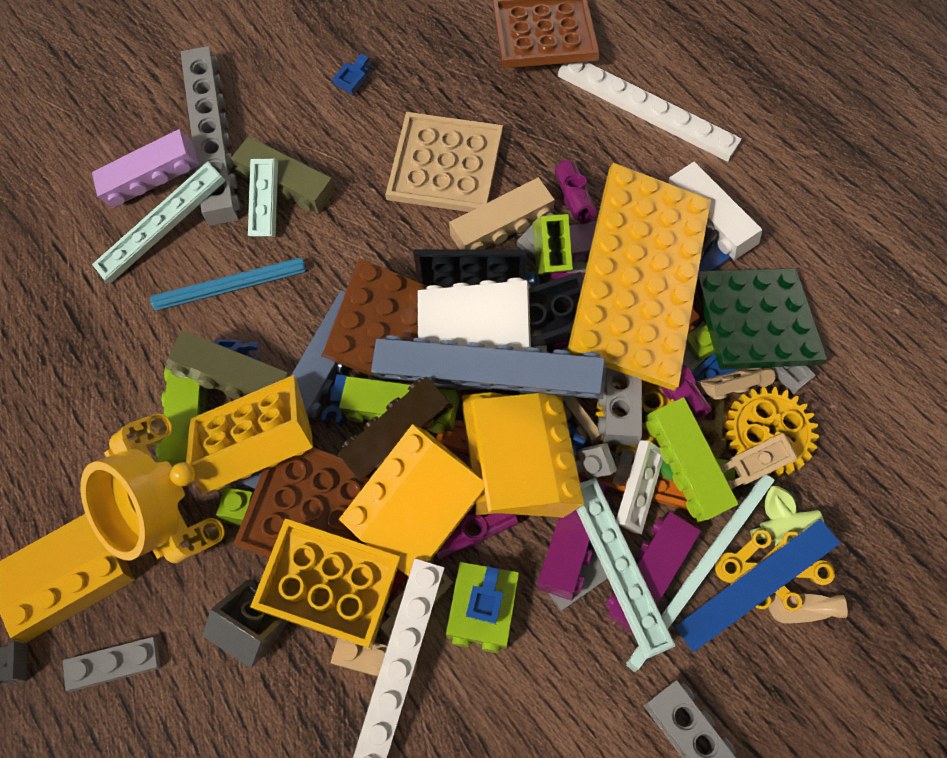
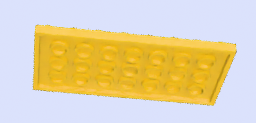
[567,163,711,391]

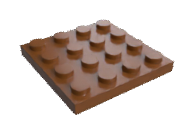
[493,0,599,68]
[321,258,428,385]
[233,448,366,558]

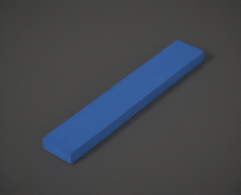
[674,519,841,652]

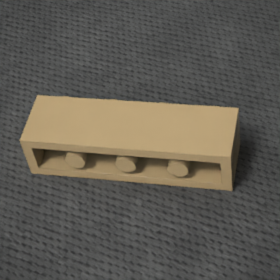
[449,177,555,250]

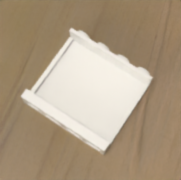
[418,278,531,391]

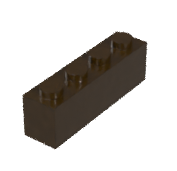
[338,376,454,483]

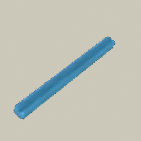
[150,257,306,310]

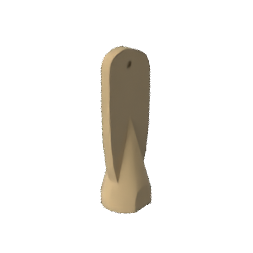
[768,594,848,624]

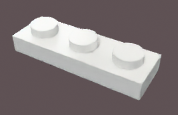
[616,440,663,534]

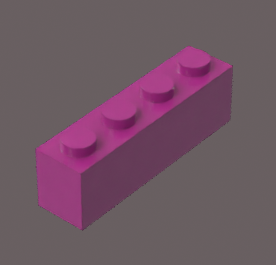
[537,475,610,601]
[605,512,701,634]

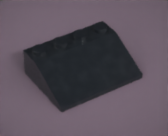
[413,249,526,288]

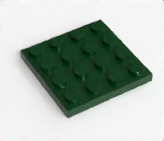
[696,269,827,370]

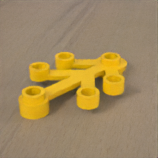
[715,530,835,611]

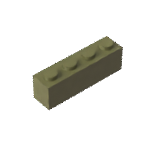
[231,136,335,214]
[166,330,288,399]

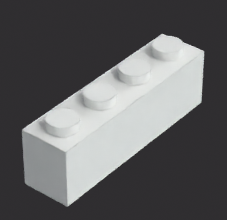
[669,162,762,260]

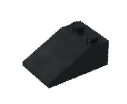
[529,271,584,347]

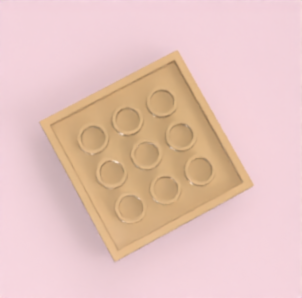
[385,112,503,212]

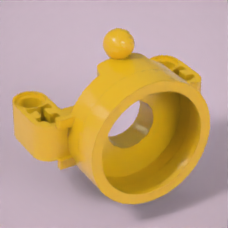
[81,414,225,563]

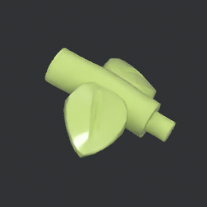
[750,486,824,546]

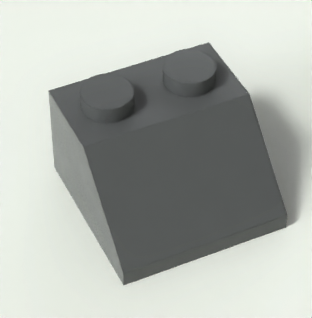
[202,580,289,668]

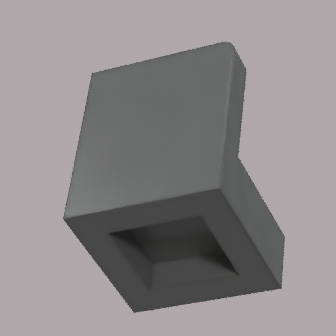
[0,641,28,685]

